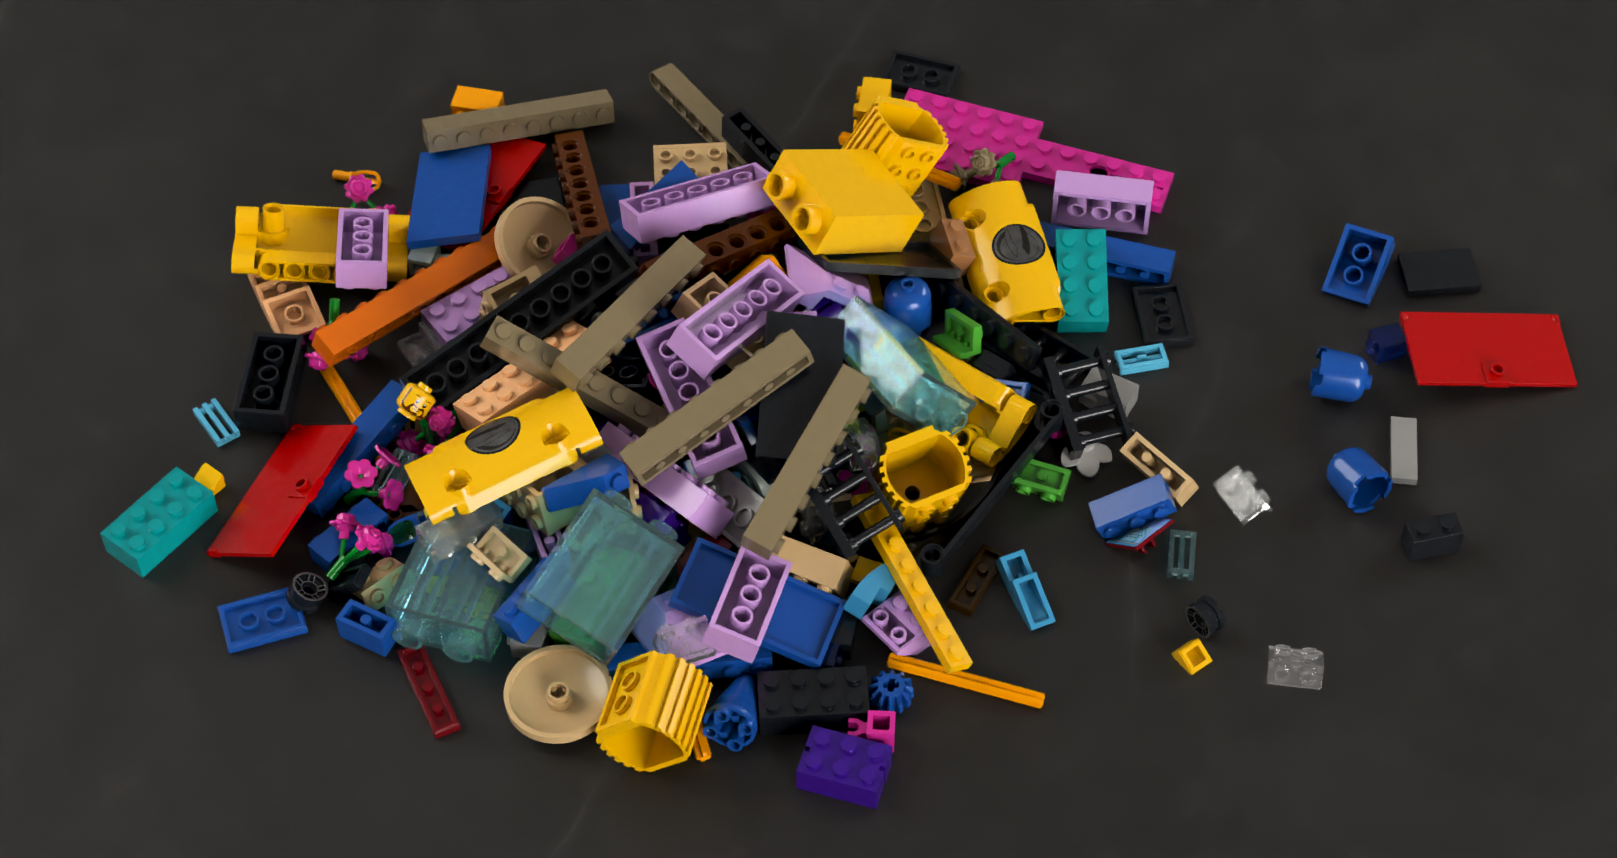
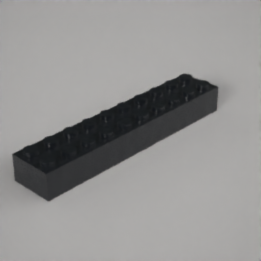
[399,229,638,417]

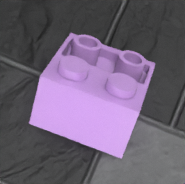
[861,591,931,655]

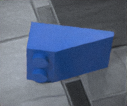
[1322,223,1395,306]

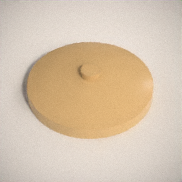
[494,196,573,277]
[503,645,612,744]

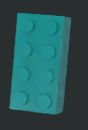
[1054,229,1109,333]
[100,466,218,578]

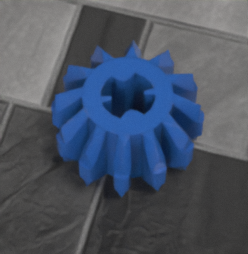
[868,668,914,714]

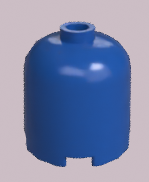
[882,276,932,336]
[1309,346,1372,402]
[1326,447,1393,513]

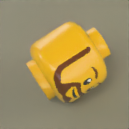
[396,381,436,422]

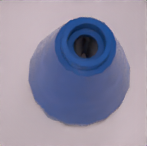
[702,675,758,752]

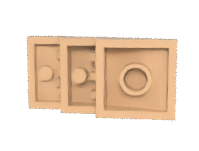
[247,274,326,335]

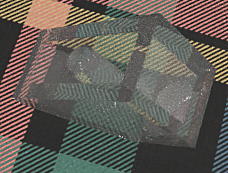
[845,417,883,472]

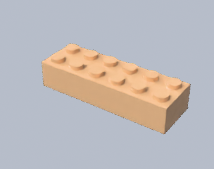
[453,321,612,431]

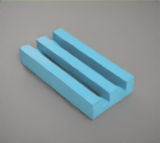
[1113,343,1169,376]
[193,398,241,447]

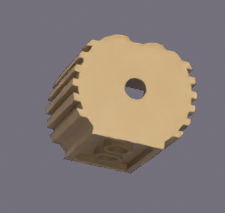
[653,142,730,229]

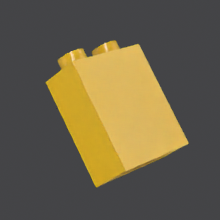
[762,149,924,255]

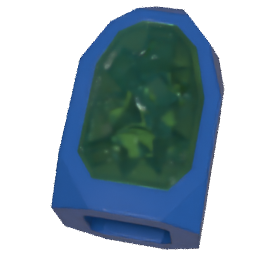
[387,511,433,547]

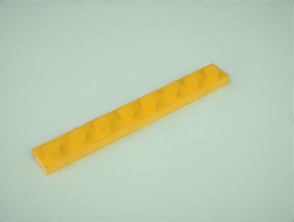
[850,492,973,674]

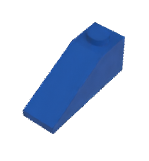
[541,453,630,512]

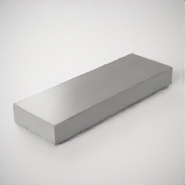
[1390,416,1418,485]

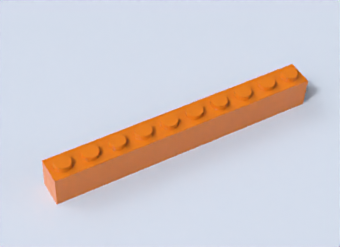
[312,226,503,367]

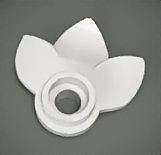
[1061,431,1112,477]

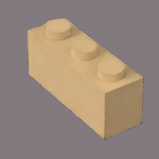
[1119,431,1199,507]

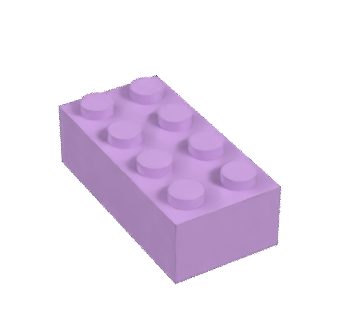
[1051,170,1154,235]
[336,208,389,290]
[420,266,511,348]
[701,546,793,664]

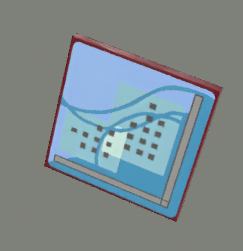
[1105,518,1174,554]

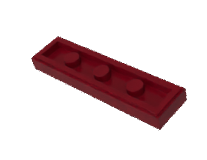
[396,641,461,739]

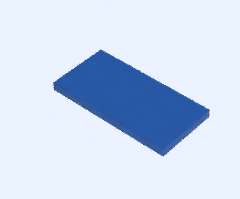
[406,144,492,250]
[668,537,847,668]

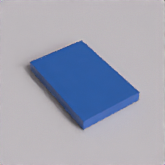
[217,587,308,654]

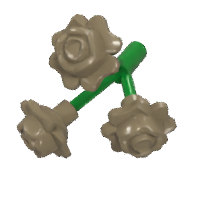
[949,148,1016,192]

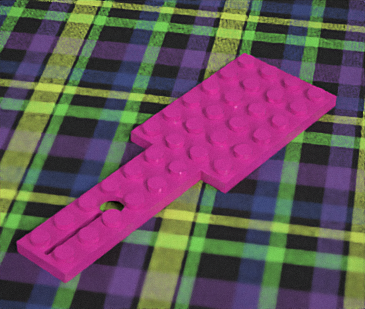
[904,88,1174,213]

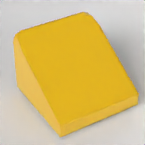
[194,463,226,496]
[1171,638,1212,675]

